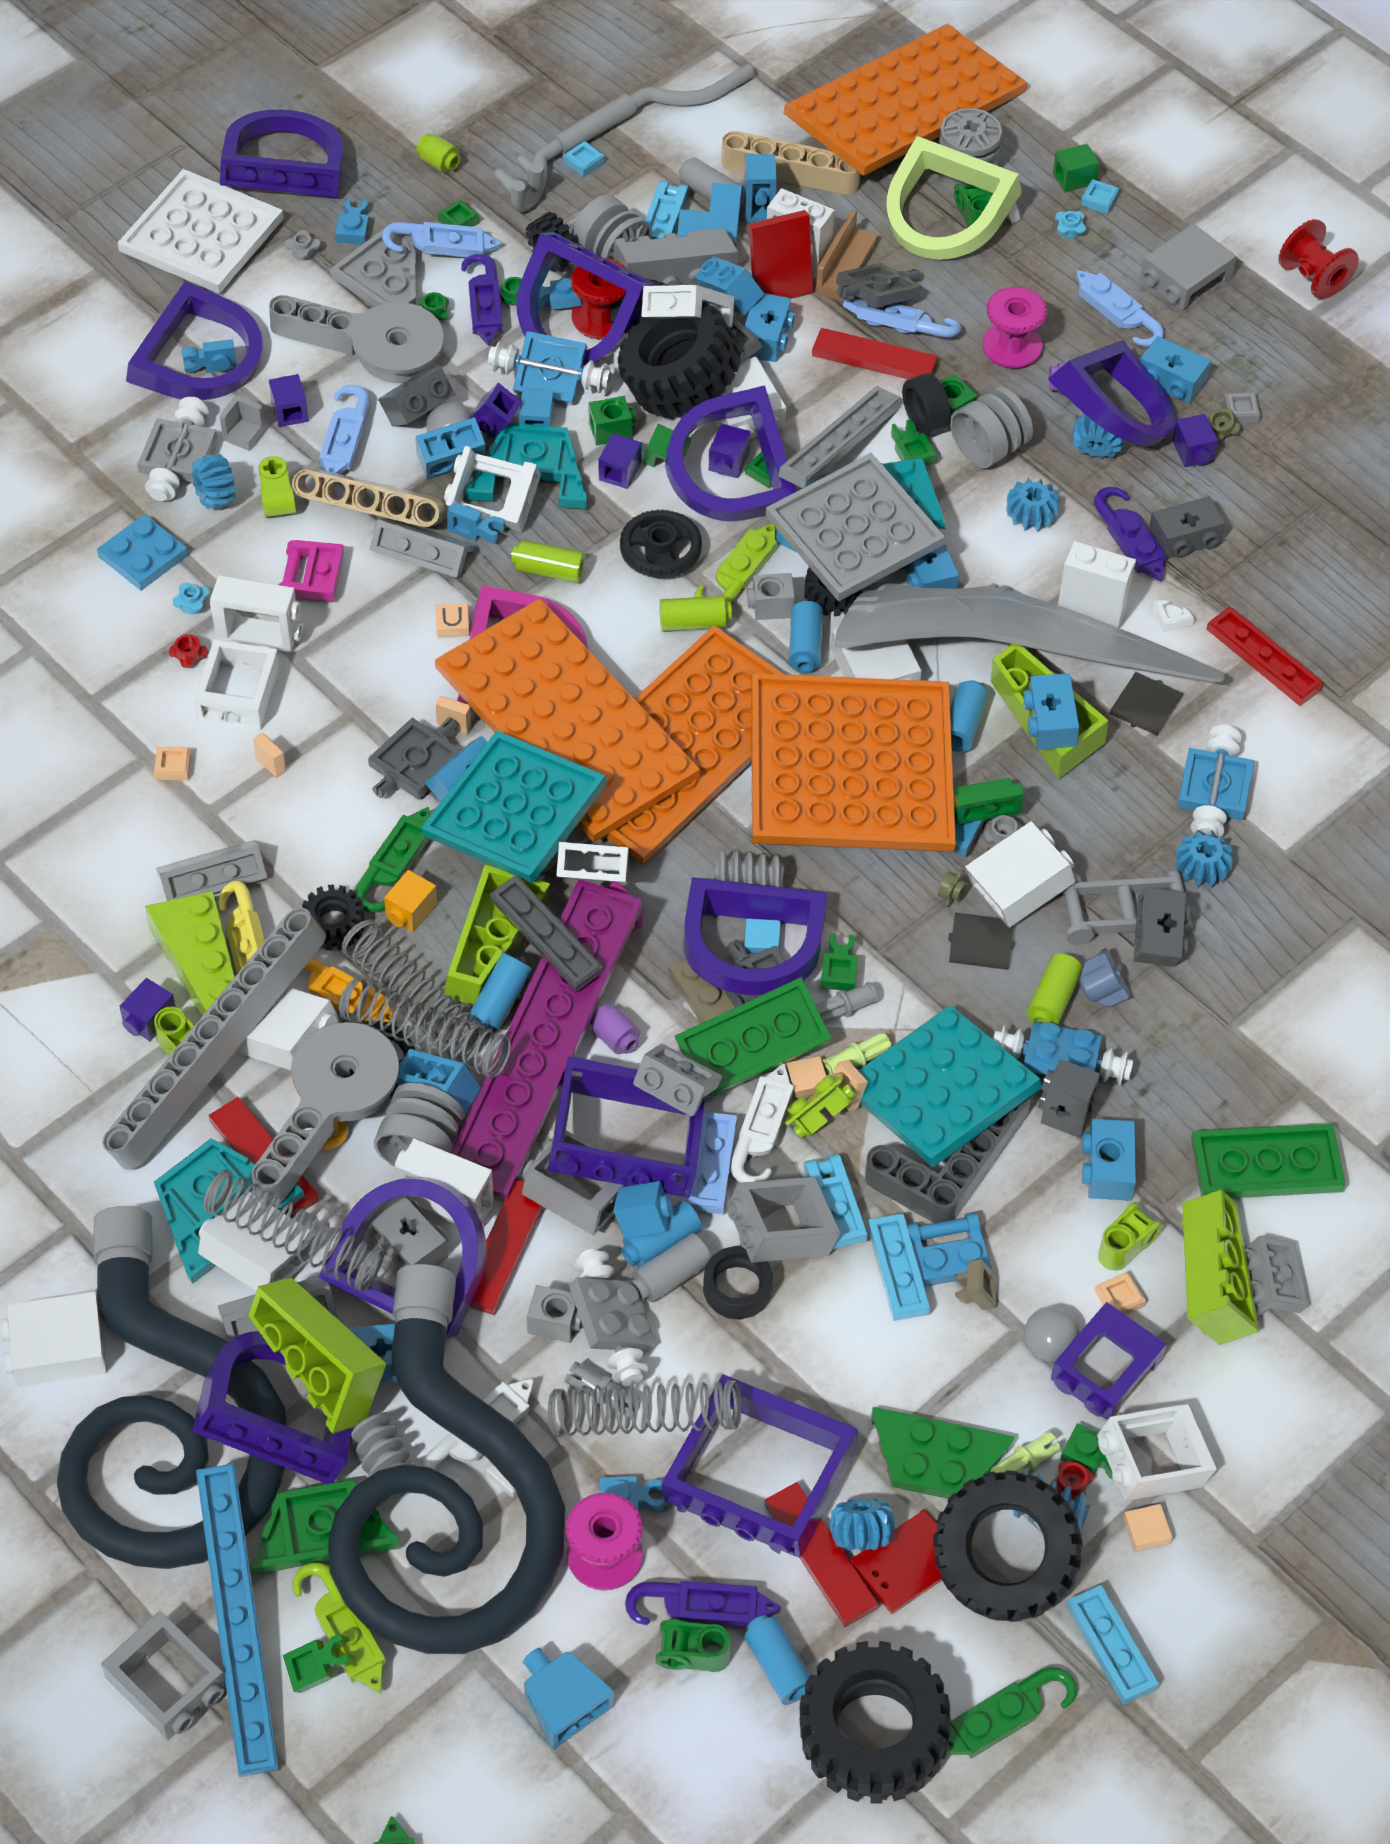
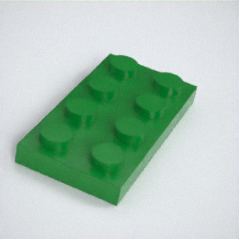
[675,977,832,1100]
[1191,1123,1345,1198]

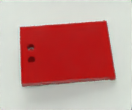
[849,1509,942,1614]

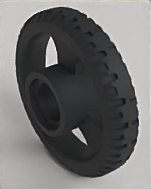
[620,509,702,579]

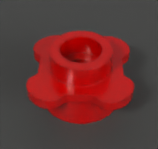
[169,634,208,668]
[1051,1461,1094,1500]

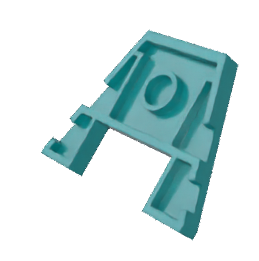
[464,423,587,509]
[881,458,946,529]
[154,1138,305,1283]

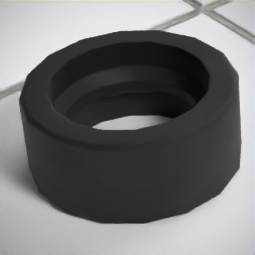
[902,373,951,436]
[703,1246,773,1320]

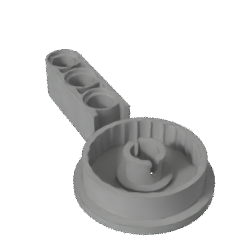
[269,295,444,382]
[252,1022,399,1206]

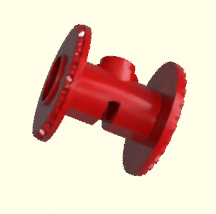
[1278,219,1359,299]
[571,258,627,340]

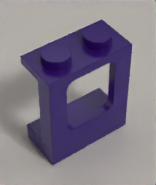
[1050,1302,1167,1421]

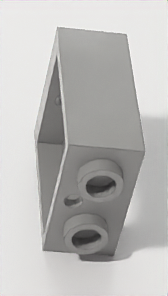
[522,1130,628,1236]
[727,1177,840,1263]
[101,1611,226,1740]

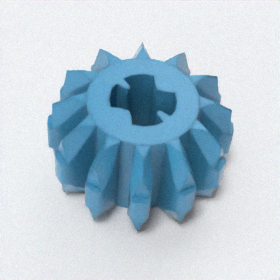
[1072,413,1124,460]
[191,454,236,509]
[1006,478,1059,531]
[1175,830,1233,887]
[830,1497,895,1552]

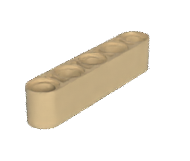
[721,131,861,195]
[292,469,447,527]

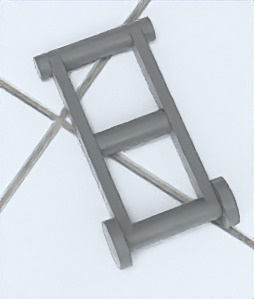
[1060,871,1194,945]

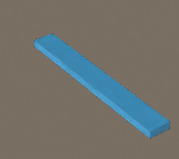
[196,1463,279,1777]

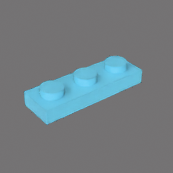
[867,1213,930,1321]
[1066,1585,1159,1705]

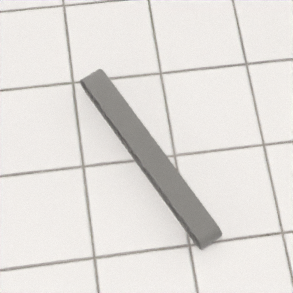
[102,908,326,1170]

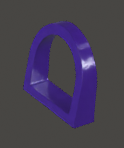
[220,109,343,197]
[517,232,656,365]
[126,281,262,401]
[1048,340,1175,446]
[665,385,797,521]
[683,877,827,995]
[318,1177,487,1339]
[192,1331,352,1484]

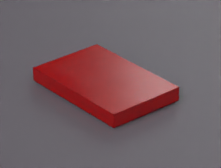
[748,210,813,298]

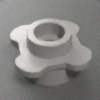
[284,230,320,260]
[984,815,1022,844]

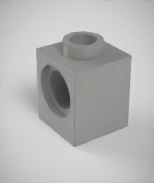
[747,573,795,620]
[527,1285,582,1343]

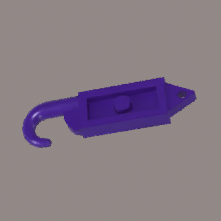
[461,254,503,346]
[1094,487,1167,582]
[625,1581,781,1628]

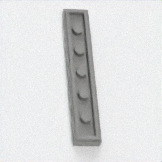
[778,386,902,488]

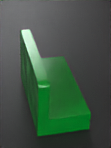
[953,778,1024,825]

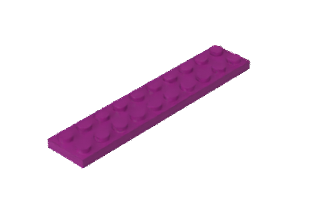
[450,879,643,1200]

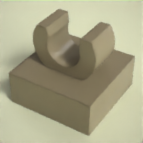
[955,1259,997,1310]

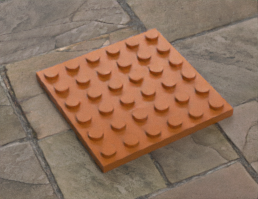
[751,673,956,852]

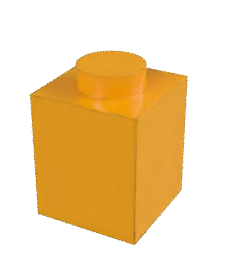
[384,870,437,933]

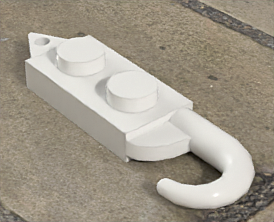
[730,1064,794,1183]
[422,1379,533,1485]

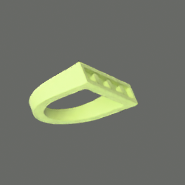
[887,136,1022,260]

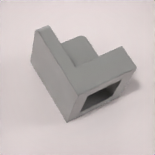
[220,395,266,451]

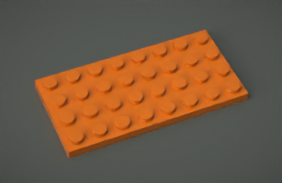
[783,23,1028,176]
[435,598,700,843]
[604,625,785,865]

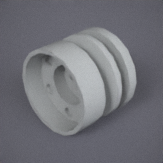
[939,108,1002,186]
[572,194,652,260]
[950,386,1033,468]
[373,1083,464,1167]

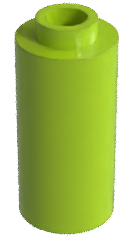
[511,540,585,584]
[659,596,732,631]
[1026,953,1083,1025]

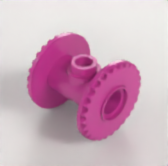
[982,286,1047,369]
[566,1492,643,1591]

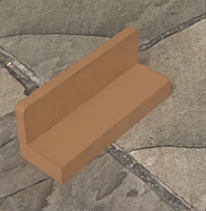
[816,210,878,302]

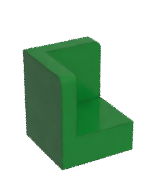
[1053,144,1099,193]
[642,424,692,467]

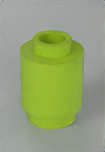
[416,134,460,173]

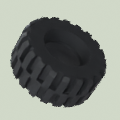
[618,301,741,418]
[933,1470,1083,1622]
[799,1641,951,1804]

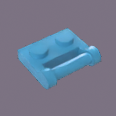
[907,1212,992,1287]

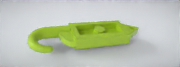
[695,523,777,603]
[292,1562,386,1694]

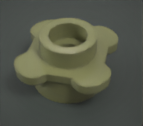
[1207,408,1240,442]
[938,870,967,907]

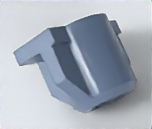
[1079,948,1130,1007]

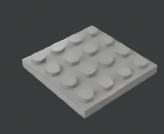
[766,453,945,602]

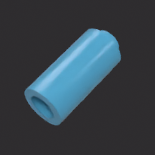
[788,601,823,673]
[950,680,988,752]
[469,952,533,1031]
[621,1200,702,1267]
[744,1615,811,1705]

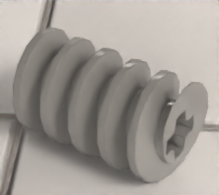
[714,849,785,887]
[350,1412,416,1500]

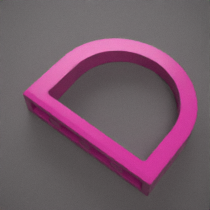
[457,585,588,704]

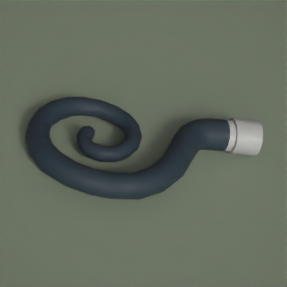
[57,1206,287,1569]
[328,1264,565,1654]

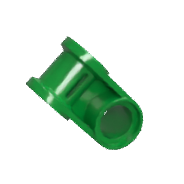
[954,184,992,227]
[655,1619,731,1672]

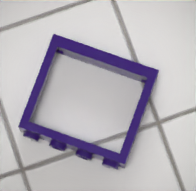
[547,1056,705,1198]
[661,1374,859,1558]

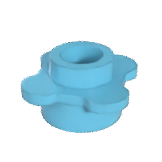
[1055,211,1086,239]
[173,582,210,614]

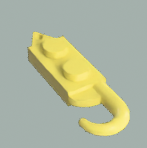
[218,881,265,974]

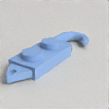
[382,222,501,257]
[1076,270,1164,347]
[843,299,961,338]
[319,385,370,474]

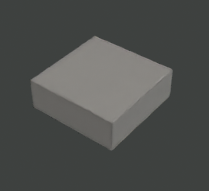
[1223,393,1260,424]

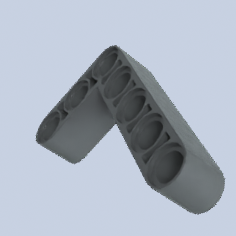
[865,1096,1032,1223]

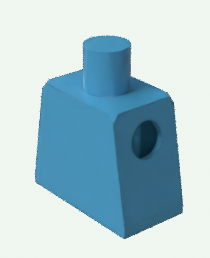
[523,1648,614,1750]

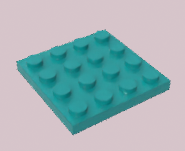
[421,731,608,884]
[858,1005,1042,1167]

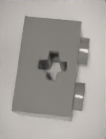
[368,1196,448,1268]

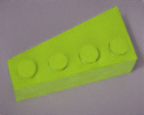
[991,644,1108,779]
[444,865,550,1005]
[145,891,234,1017]
[1181,1190,1259,1345]
[248,1277,386,1434]

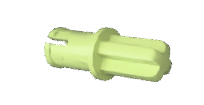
[823,1033,892,1077]
[990,1431,1061,1474]

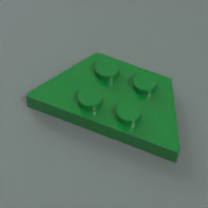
[871,1407,1014,1499]
[251,1479,400,1575]

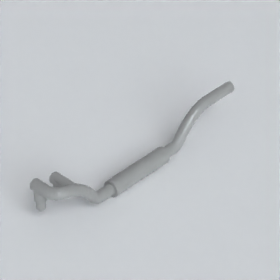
[494,64,755,212]

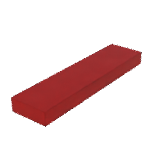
[812,328,937,380]
[1206,607,1324,706]
[208,1097,319,1218]
[470,1180,543,1316]
[764,1482,878,1627]

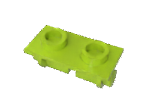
[785,1072,856,1138]

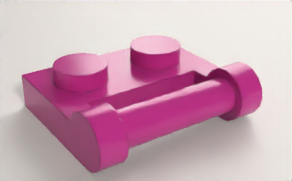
[278,540,344,602]

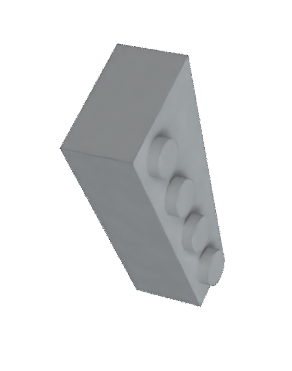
[614,228,738,286]

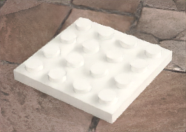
[118,169,284,294]

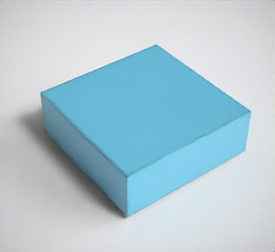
[563,141,605,177]
[1081,179,1119,214]
[744,919,780,954]

